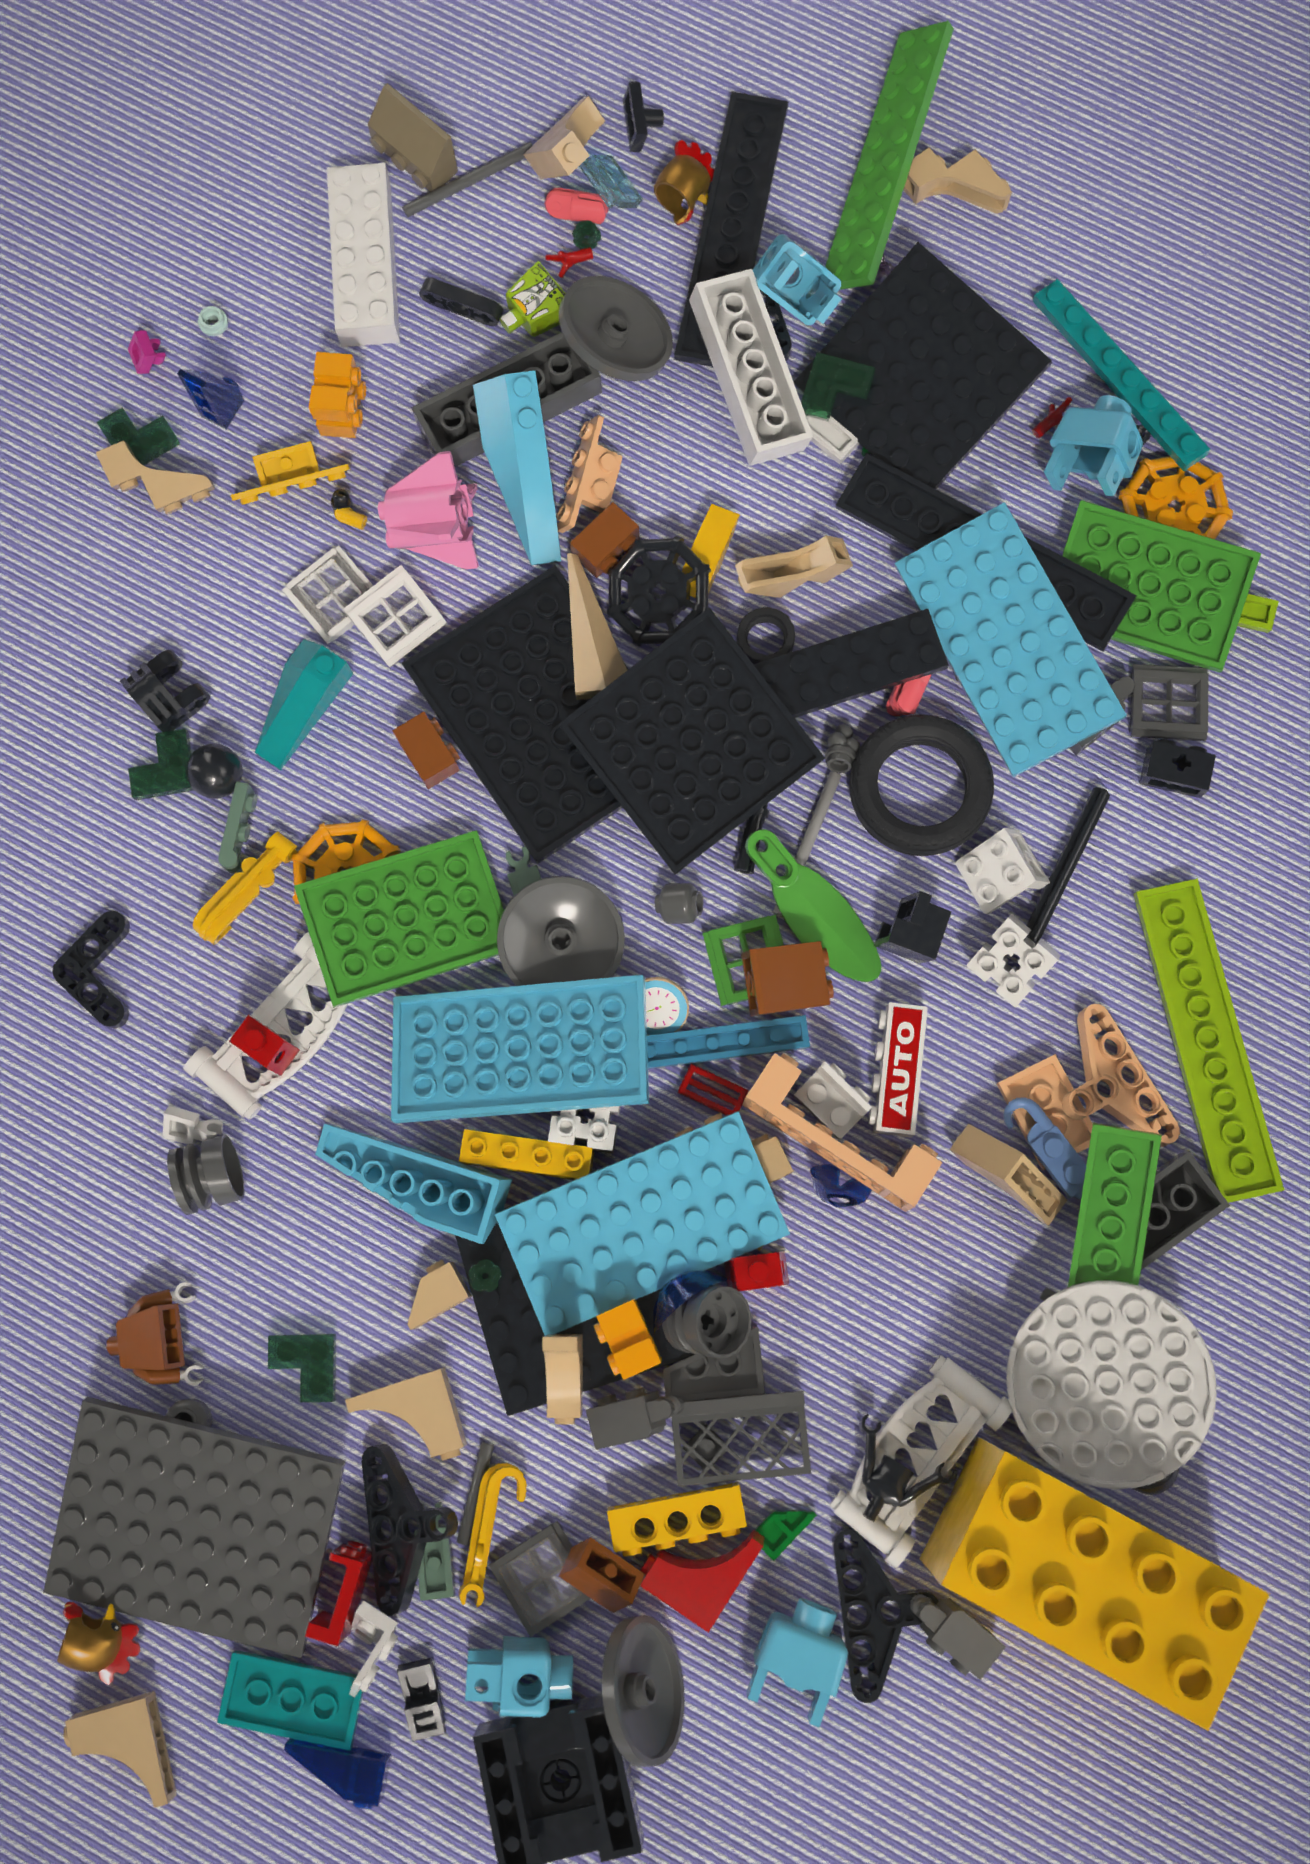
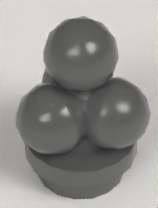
[825,724,861,773]

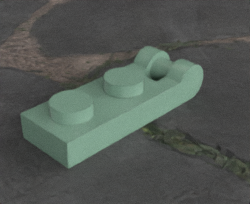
[218,781,257,874]

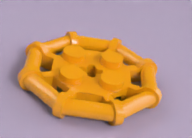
[1118,456,1233,539]
[290,819,401,905]

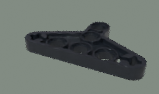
[361,1444,458,1616]
[832,1528,939,1703]

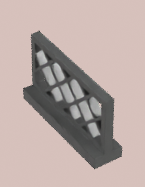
[672,1391,811,1486]

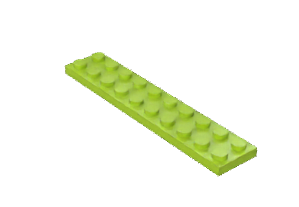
[1133,878,1285,1203]

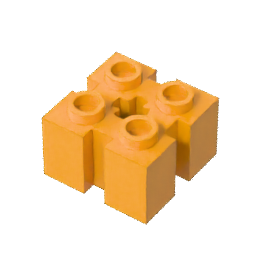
[309,352,366,438]
[593,1299,662,1380]

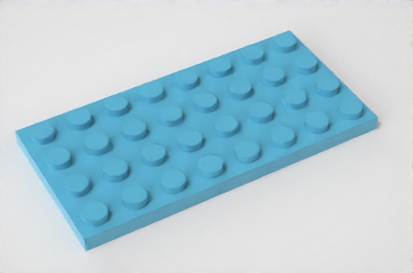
[895,502,1127,777]
[391,975,649,1123]
[495,1111,790,1336]

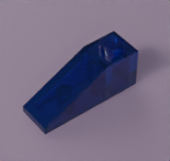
[177,369,245,430]
[284,1738,392,1809]

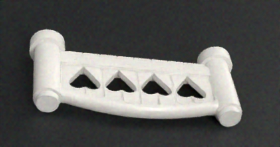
[183,932,361,1120]
[829,1355,1012,1569]

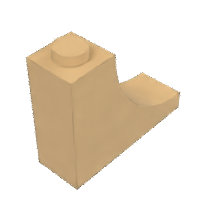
[523,96,605,179]
[950,1123,1067,1226]
[542,1334,583,1424]
[345,1367,467,1461]
[63,1691,177,1808]

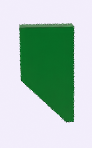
[754,1511,817,1561]

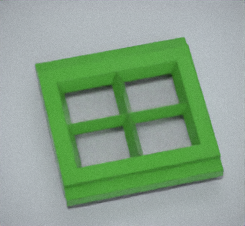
[702,915,784,1006]

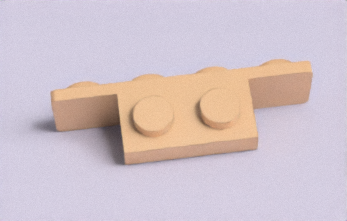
[557,415,623,533]

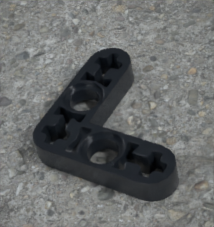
[52,911,130,1029]

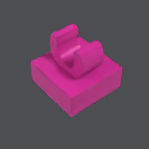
[128,330,166,374]

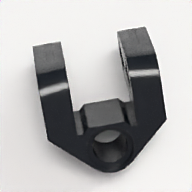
[120,649,210,733]

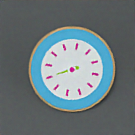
[645,977,689,1036]

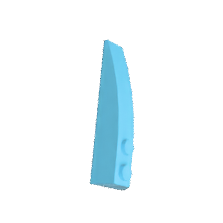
[473,370,561,566]
[315,1124,512,1244]

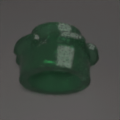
[572,221,601,249]
[469,1259,501,1292]

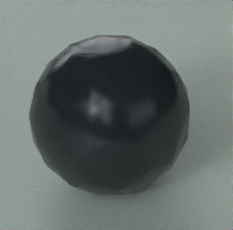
[186,744,243,799]

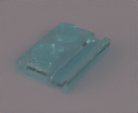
[579,155,643,208]

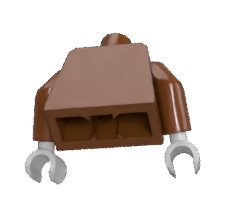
[106,1282,204,1385]

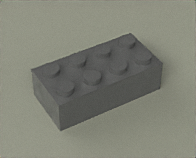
[1076,1151,1230,1270]

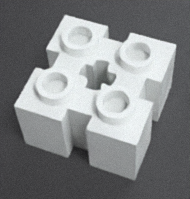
[966,913,1061,1008]
[548,1106,621,1154]

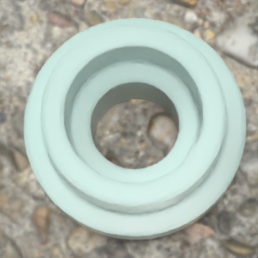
[198,306,228,336]

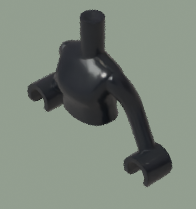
[859,1414,958,1522]

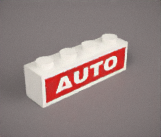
[868,1002,928,1137]

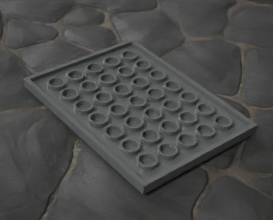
[43,1397,346,1658]

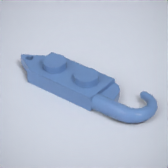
[1003,1097,1086,1201]

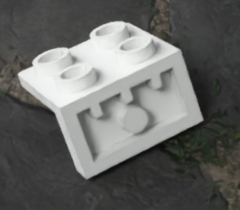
[955,828,1050,914]
[793,1061,872,1141]
[349,1601,398,1697]

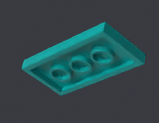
[217,1650,363,1751]

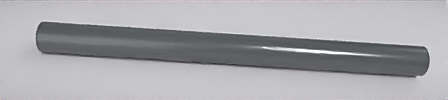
[402,142,533,218]

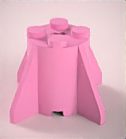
[378,451,479,569]

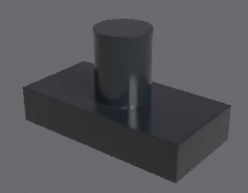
[623,82,664,152]

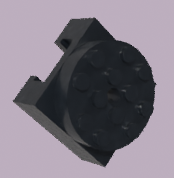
[473,1694,644,1864]

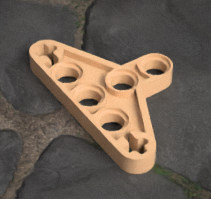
[1062,1004,1180,1147]

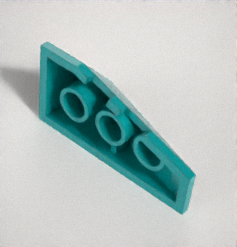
[255,639,353,771]

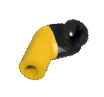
[331,489,367,530]

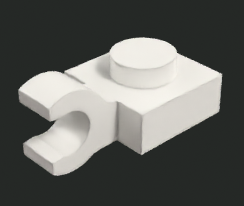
[163,1106,223,1145]

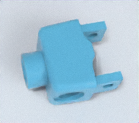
[753,234,842,325]
[1044,395,1143,497]
[746,1598,848,1728]
[465,1636,573,1717]

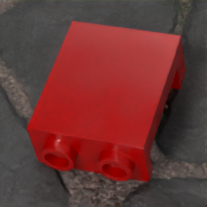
[305,1540,372,1647]

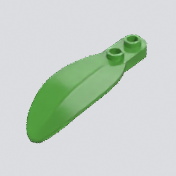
[745,830,881,982]

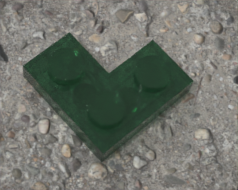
[801,352,876,422]
[97,407,180,466]
[128,728,194,801]
[268,1334,336,1402]

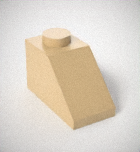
[407,1259,472,1330]

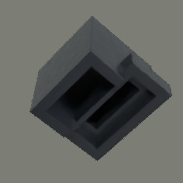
[874,891,952,964]

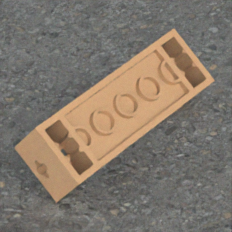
[743,1053,943,1212]

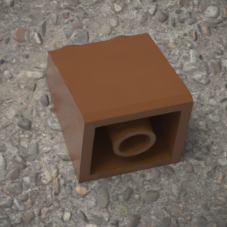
[741,941,834,1017]

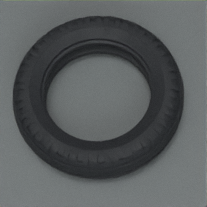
[849,714,994,856]

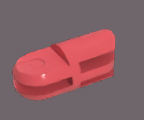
[544,188,610,224]
[886,674,932,717]

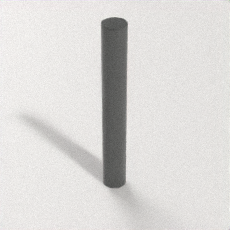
[456,1441,495,1545]

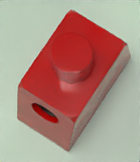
[229,1015,300,1076]
[724,1252,789,1291]

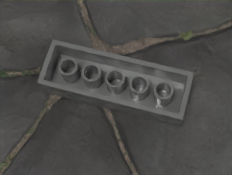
[412,332,602,467]

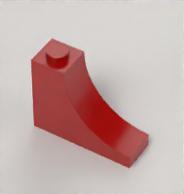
[640,1530,765,1633]

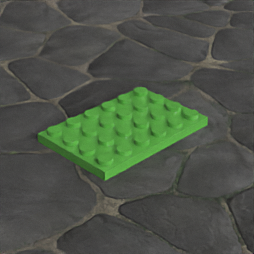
[1062,500,1261,673]
[294,830,504,1008]

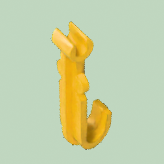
[193,831,298,945]
[458,1463,526,1607]

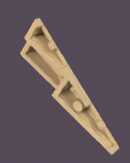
[567,553,627,700]

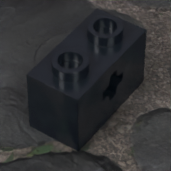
[1139,739,1216,798]

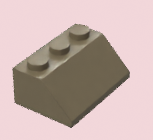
[367,83,458,192]

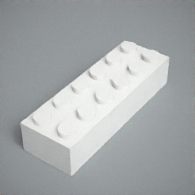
[327,163,400,347]
[689,269,813,466]

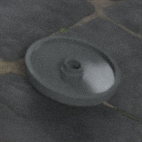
[559,276,673,381]
[497,876,625,986]
[602,1616,685,1767]

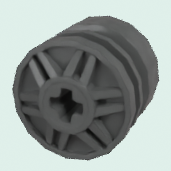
[167,1135,245,1215]
[662,1283,751,1358]

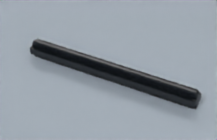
[1026,787,1110,944]

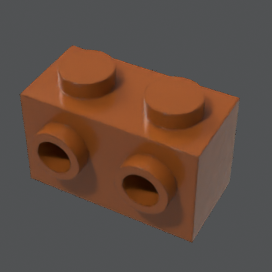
[570,502,640,578]
[392,711,460,790]
[559,1537,645,1613]

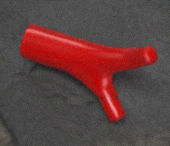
[545,247,593,278]
[1032,397,1072,439]

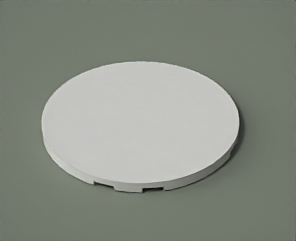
[1006,1280,1217,1489]

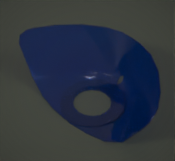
[810,1164,872,1208]
[653,1270,730,1336]

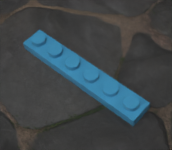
[647,1015,810,1069]

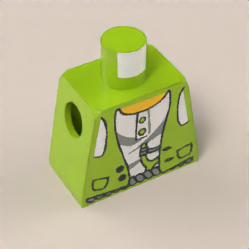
[499,261,565,337]

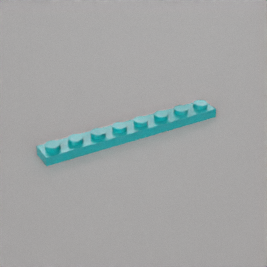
[1033,279,1210,471]

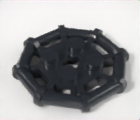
[606,536,711,647]

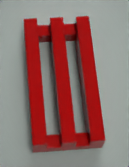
[677,1063,749,1116]

